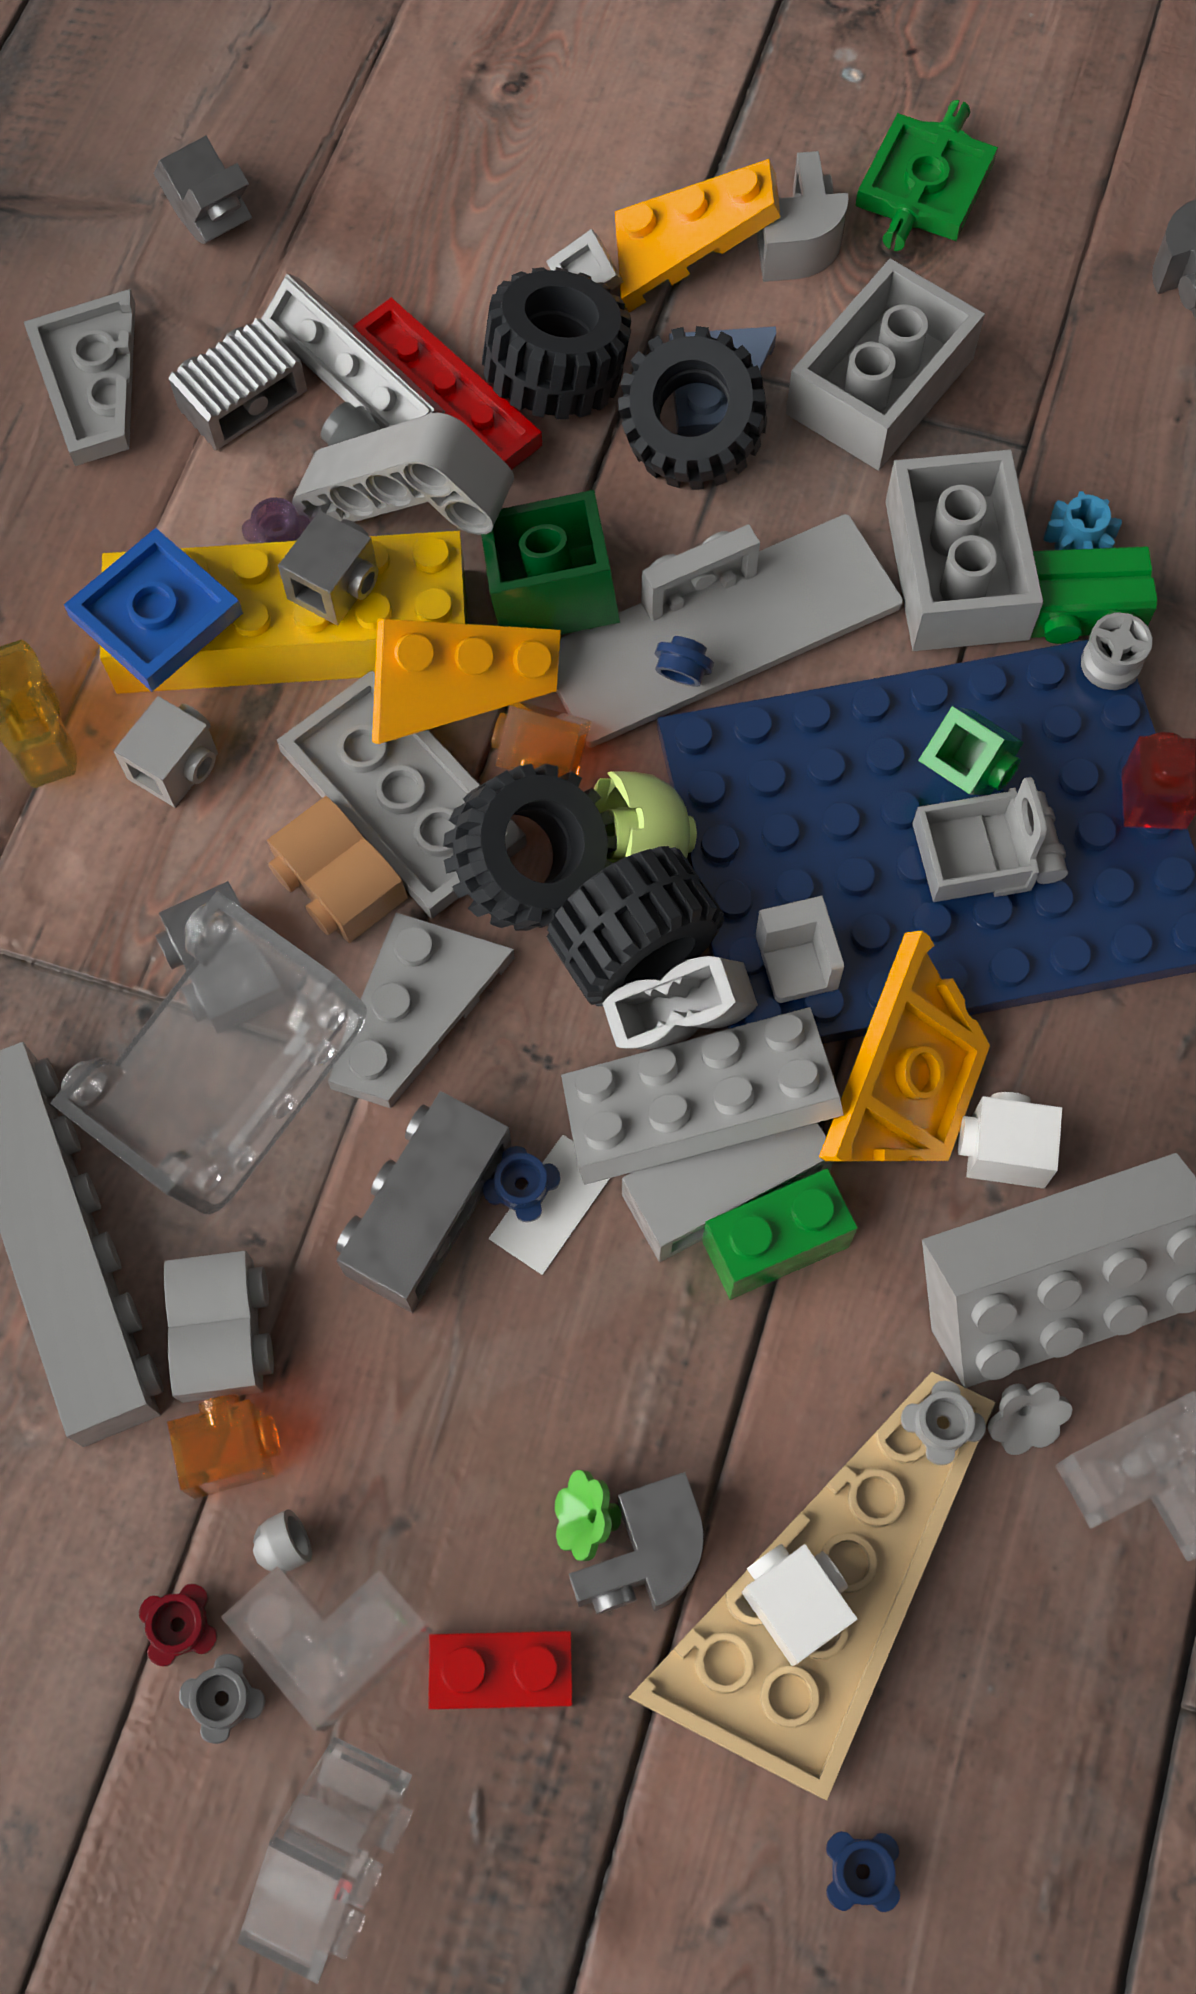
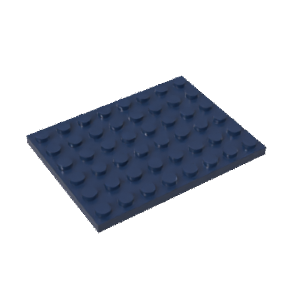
[657,640,1196,1044]

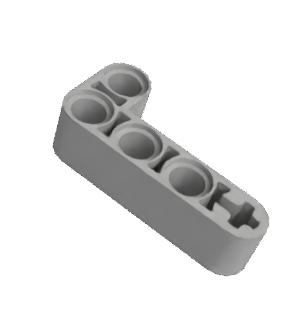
[292,413,514,535]

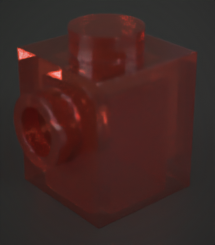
[1122,732,1196,829]

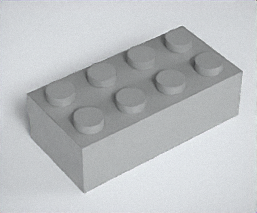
[922,1153,1196,1388]

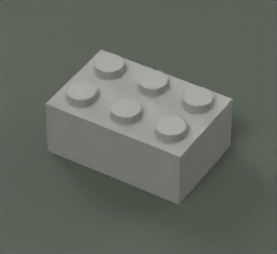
[786,258,985,471]
[885,450,1043,651]

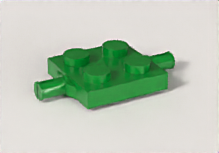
[855,100,998,251]

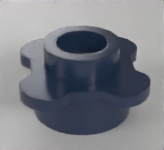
[483,1146,561,1223]
[826,1831,900,1912]

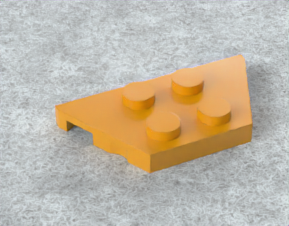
[819,931,990,1162]

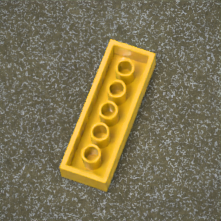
[100,531,468,694]

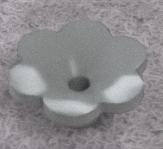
[987,1382,1073,1455]

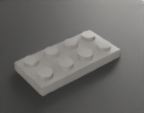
[277,670,527,919]
[561,1007,844,1185]

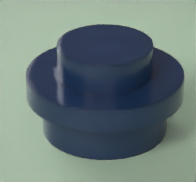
[654,636,714,687]

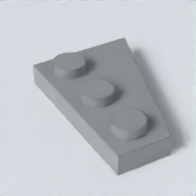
[328,913,515,1109]

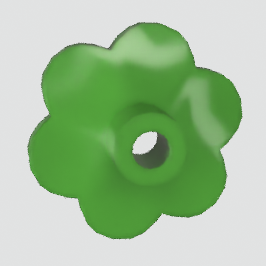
[555,1470,622,1561]

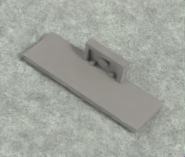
[556,514,903,748]

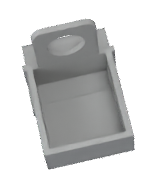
[912,777,1068,902]

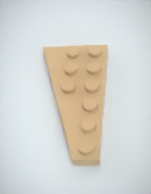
[628,1372,995,1800]

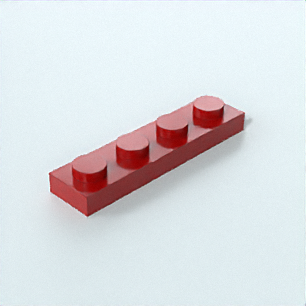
[353,297,542,470]

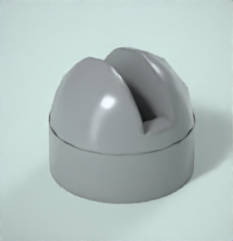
[253,1509,312,1573]

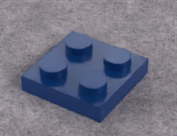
[64,528,243,692]

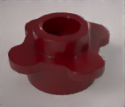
[139,1584,218,1667]

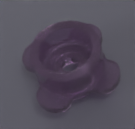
[242,497,310,543]

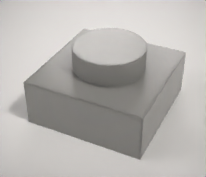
[546,229,623,290]

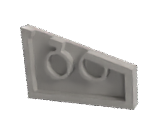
[24,289,135,466]

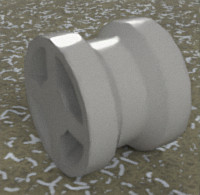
[1081,612,1153,690]

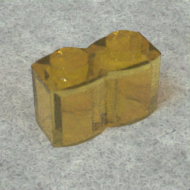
[0,639,77,788]

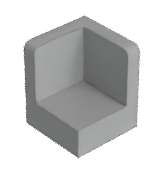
[756,896,844,1003]

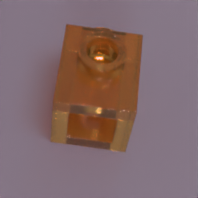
[492,702,591,777]
[167,1394,281,1499]

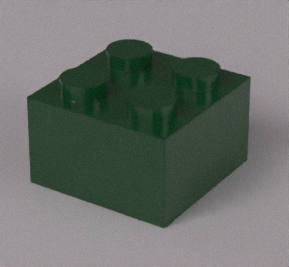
[481,490,620,635]

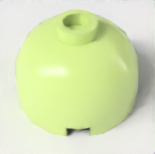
[594,771,697,863]

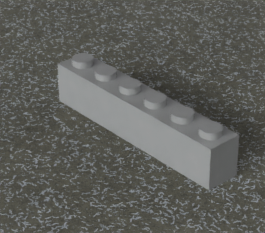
[0,1042,164,1447]

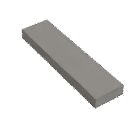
[261,274,445,429]

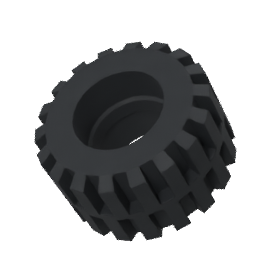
[482,267,632,419]
[618,326,767,490]
[443,763,617,931]
[547,846,724,1006]

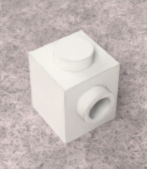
[958,1092,1062,1189]
[742,1544,857,1666]

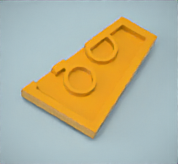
[615,159,781,312]
[372,618,561,744]

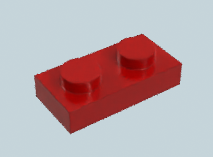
[428,1631,573,1710]

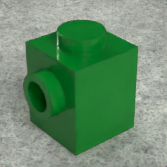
[918,706,1024,795]

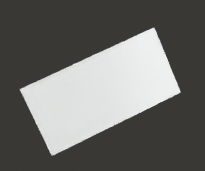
[489,1135,610,1275]

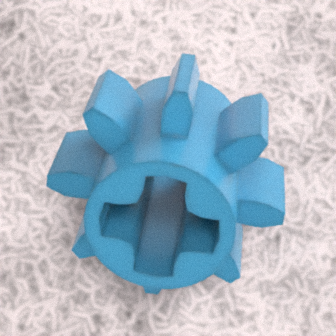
[1043,491,1122,550]

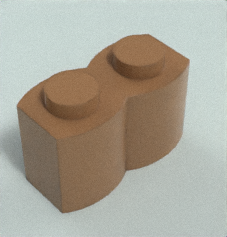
[267,796,408,943]

